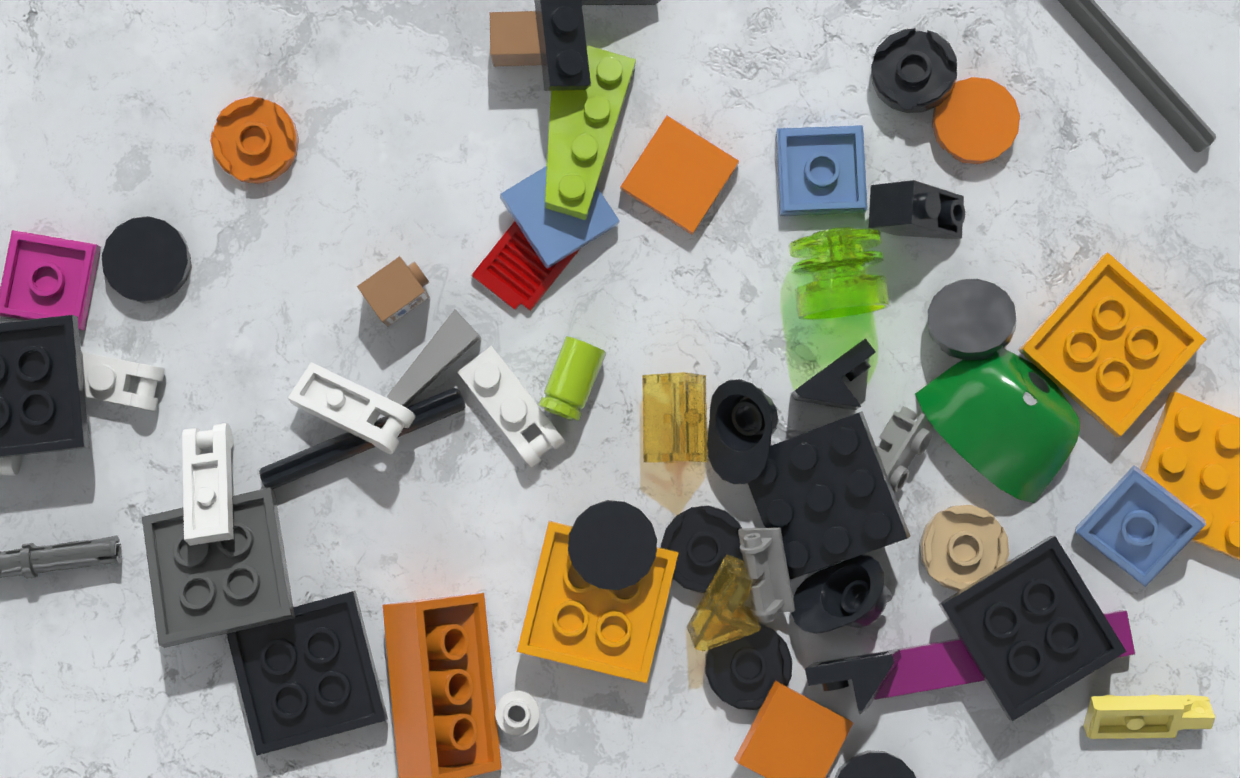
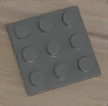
[142,487,295,648]

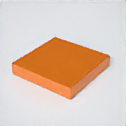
[620,116,739,235]
[734,680,854,778]

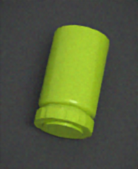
[539,336,606,421]

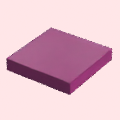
[0,230,101,331]

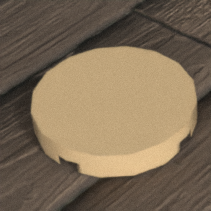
[920,505,1009,592]

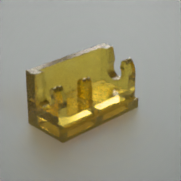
[642,372,707,463]

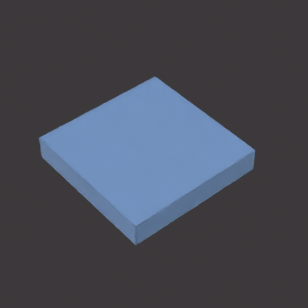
[776,125,868,216]
[500,166,620,269]
[1075,465,1206,587]

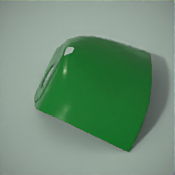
[915,347,1080,503]

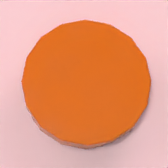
[932,77,1020,164]
[210,96,299,184]

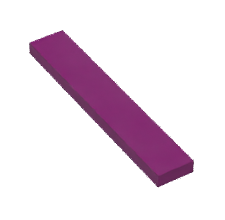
[875,610,1135,700]

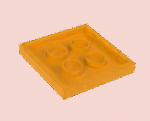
[1018,252,1207,437]
[1140,392,1240,561]
[517,521,678,684]

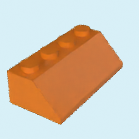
[382,593,502,778]

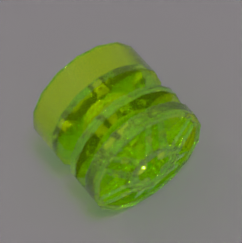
[788,227,891,320]

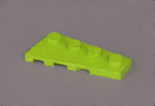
[545,45,636,220]

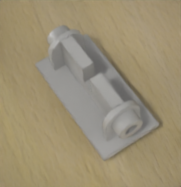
[876,406,933,492]
[738,528,795,623]

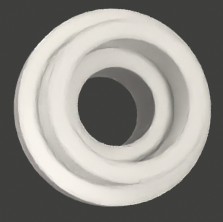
[495,690,540,736]

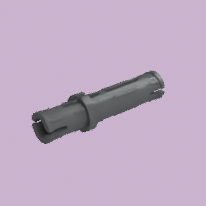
[0,535,122,579]

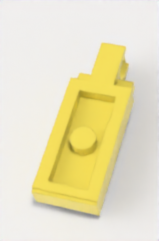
[1084,694,1215,739]

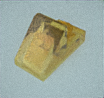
[686,554,761,652]

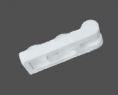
[458,345,566,468]
[81,351,165,411]
[288,362,415,454]
[182,423,234,546]

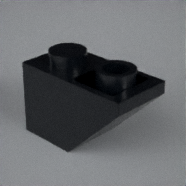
[868,180,965,239]

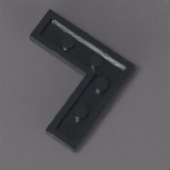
[534,0,661,91]

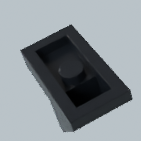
[790,338,876,410]
[805,649,901,714]

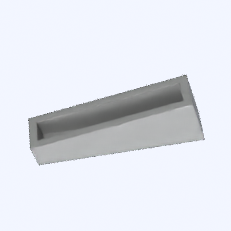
[387,309,481,407]

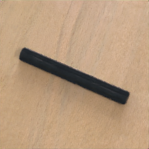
[259,388,466,489]

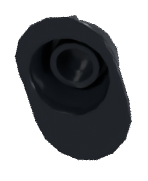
[707,379,778,484]
[791,555,892,634]

